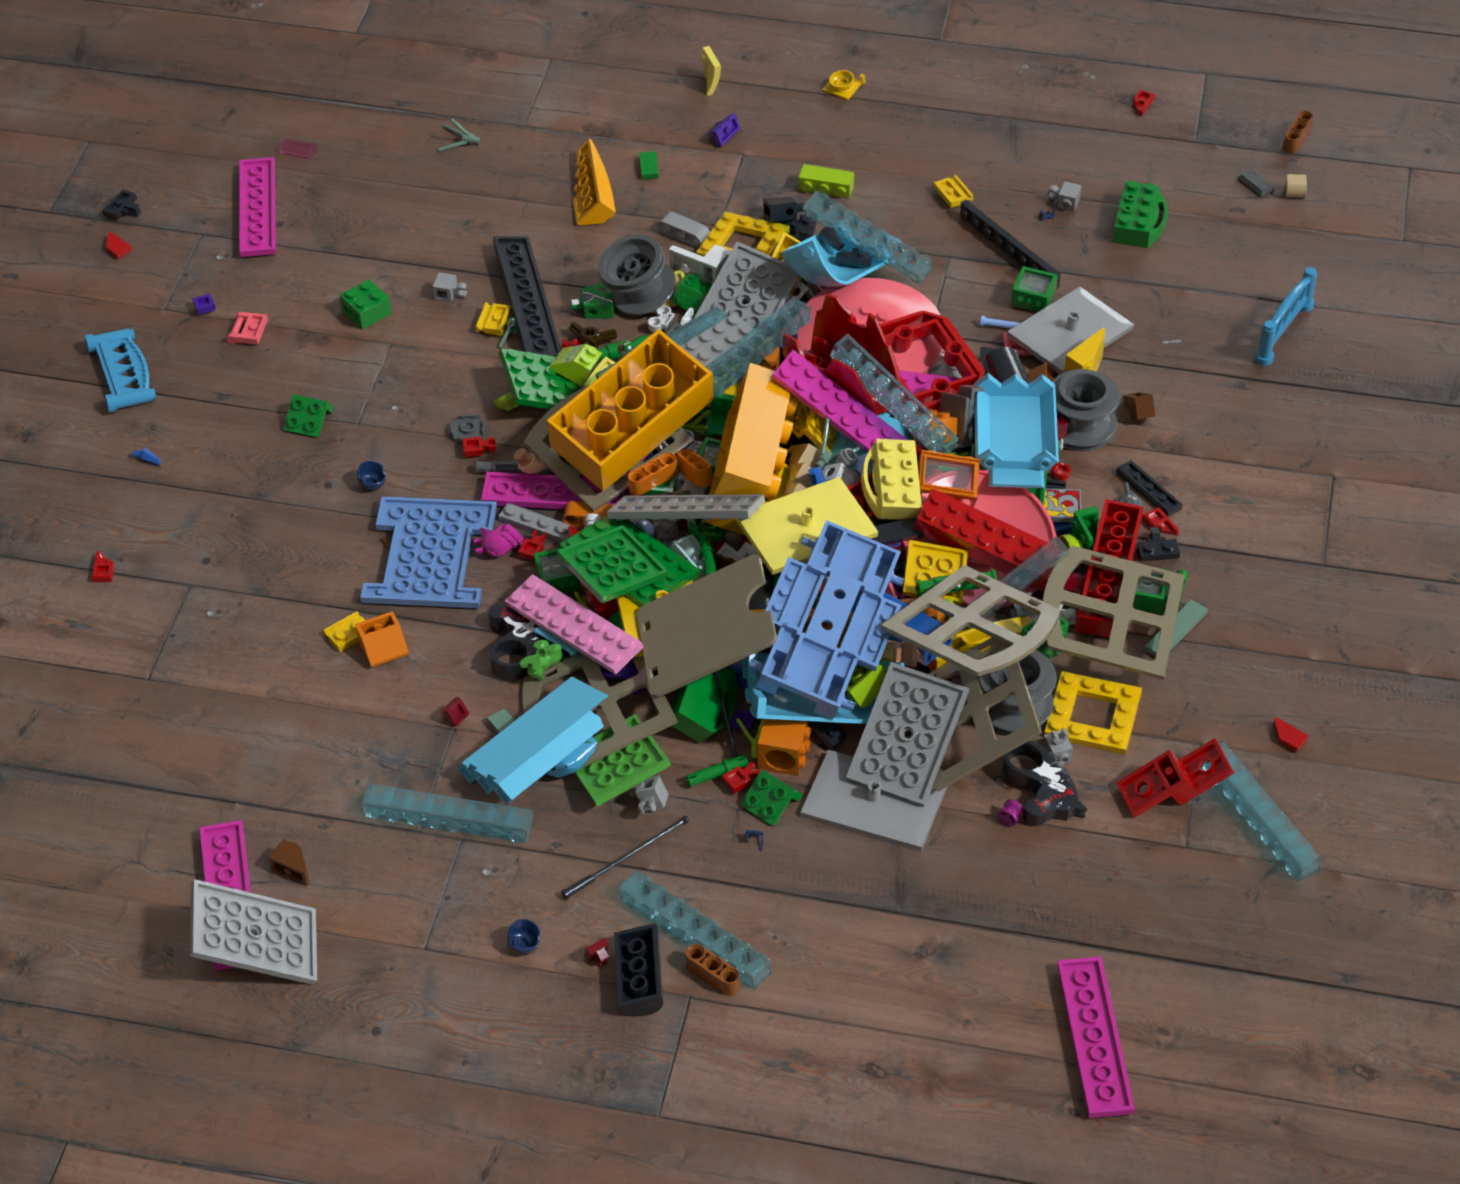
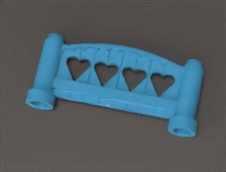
[1255,267,1317,366]
[85,328,156,413]

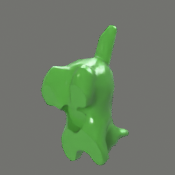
[520,640,569,681]

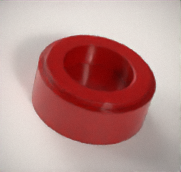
[1051,463,1071,481]

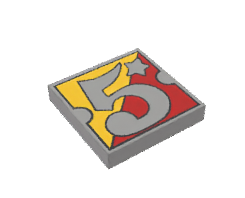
[1045,488,1081,522]

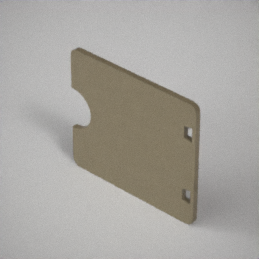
[637,554,777,698]

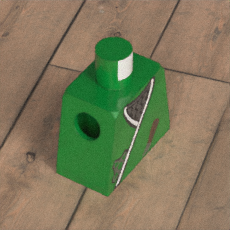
[571,283,614,319]

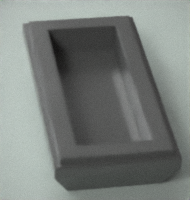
[1238,169,1274,197]

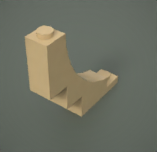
[783,443,820,497]

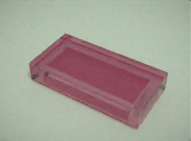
[279,138,318,160]

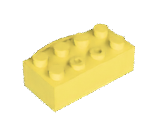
[861,439,922,520]

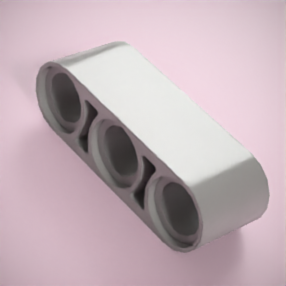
[658,212,710,247]

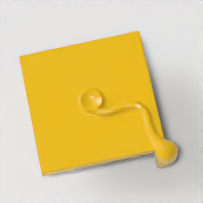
[822,70,865,100]

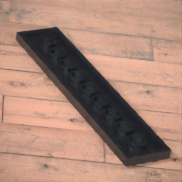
[493,236,562,357]

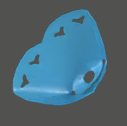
[545,737,597,778]

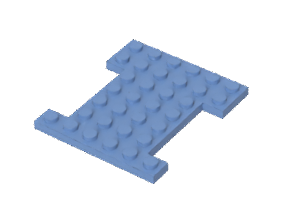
[360,497,497,608]

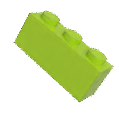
[799,164,854,199]

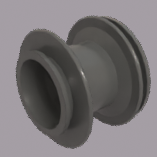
[599,235,676,315]
[1052,369,1121,451]
[978,650,1057,735]

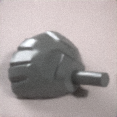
[1118,482,1145,511]

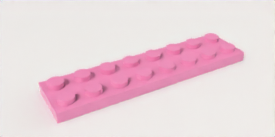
[505,574,643,675]

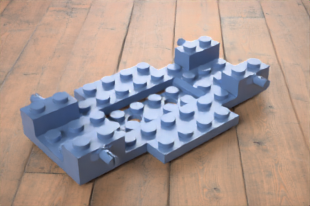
[748,520,904,720]

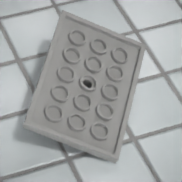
[688,242,800,358]
[1007,287,1134,374]
[846,662,969,806]
[800,750,947,851]
[190,879,317,985]

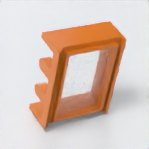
[918,450,980,507]

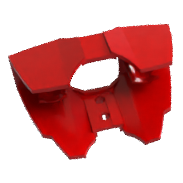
[783,294,903,415]

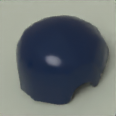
[357,461,386,490]
[507,919,540,955]

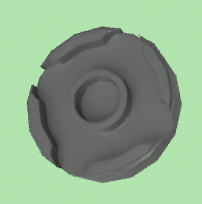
[449,414,487,444]

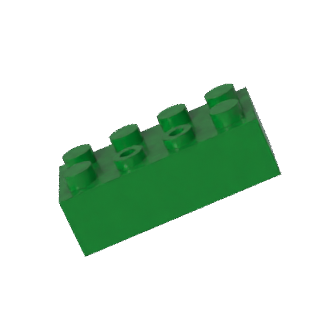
[1112,181,1168,248]
[671,666,737,743]

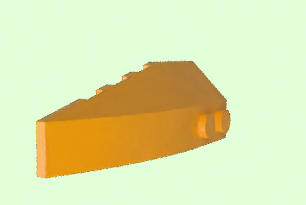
[573,139,616,225]

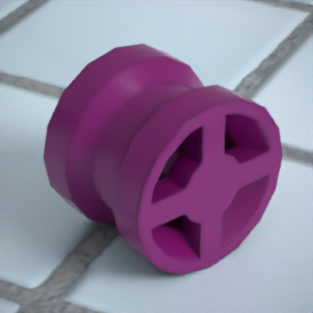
[997,799,1024,826]

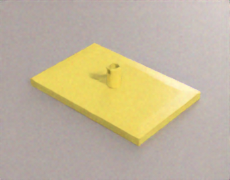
[735,477,878,575]

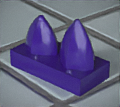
[708,113,741,146]

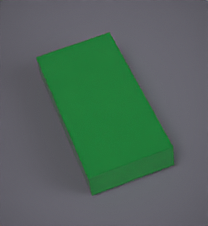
[639,151,659,179]

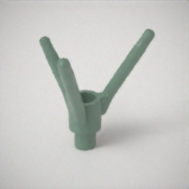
[438,118,480,152]
[498,317,518,348]
[815,418,860,468]

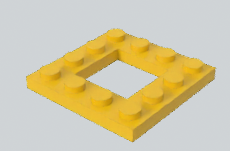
[696,212,790,257]
[1044,671,1142,755]

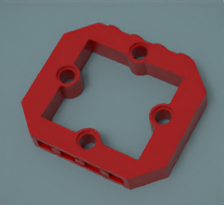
[863,310,985,415]

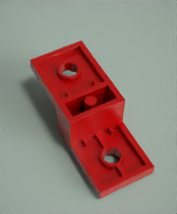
[1116,738,1235,818]

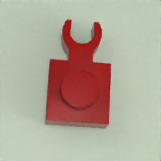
[463,437,496,457]
[518,530,546,561]
[722,762,760,794]

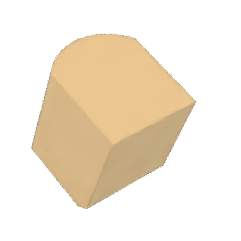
[1285,174,1307,198]

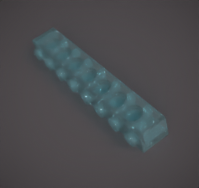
[803,191,933,285]
[707,297,811,399]
[830,334,959,454]
[619,870,771,991]

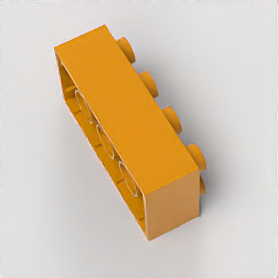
[547,329,714,491]
[702,363,798,536]

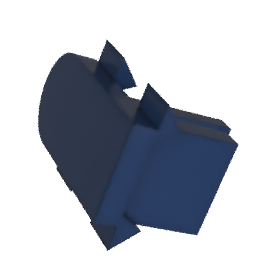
[1039,203,1055,220]
[745,830,764,851]

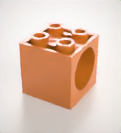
[758,719,811,776]

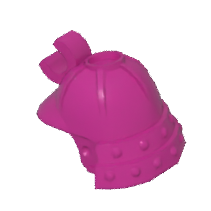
[473,523,524,557]

